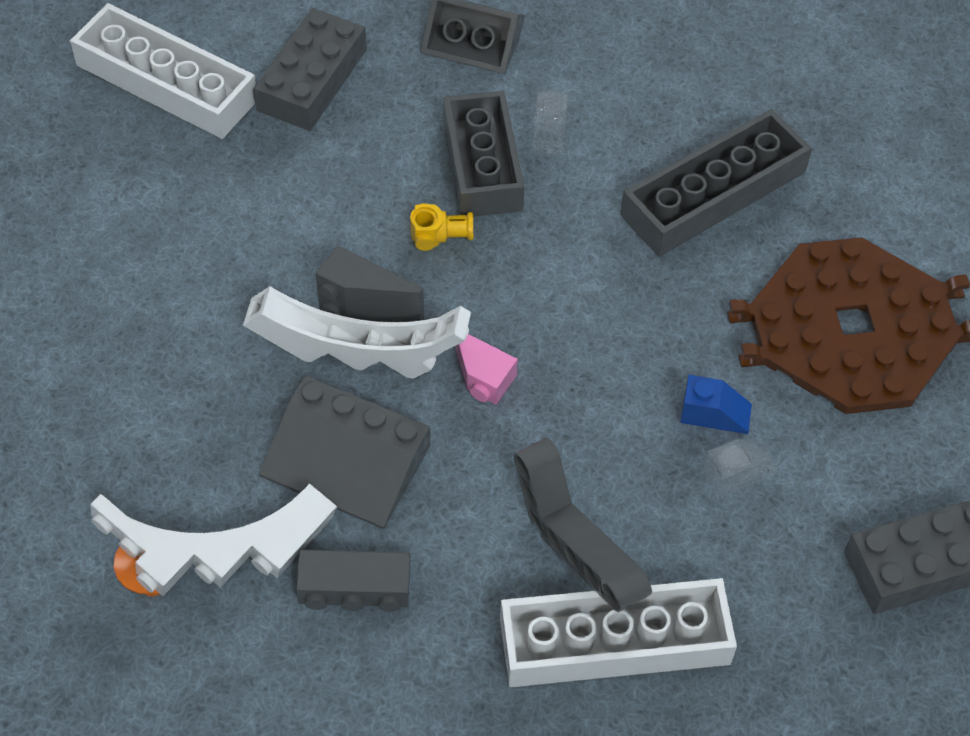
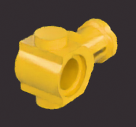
[410,203,473,251]

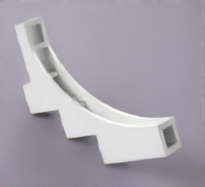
[243,286,471,378]
[90,484,337,596]

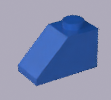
[680,375,752,434]

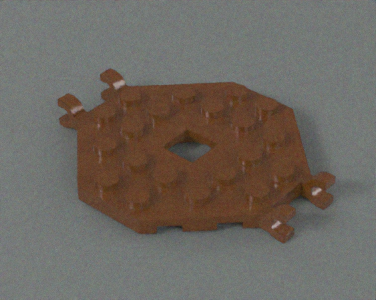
[727,237,970,414]

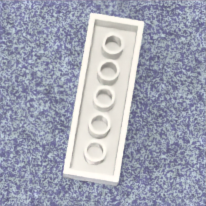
[70,3,256,139]
[500,578,737,687]

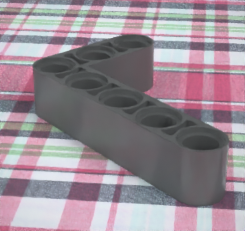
[513,438,652,612]

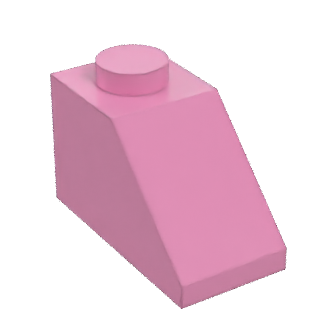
[456,334,518,404]

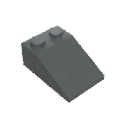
[315,246,424,322]

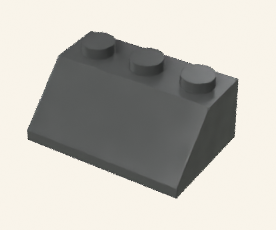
[420,0,525,74]

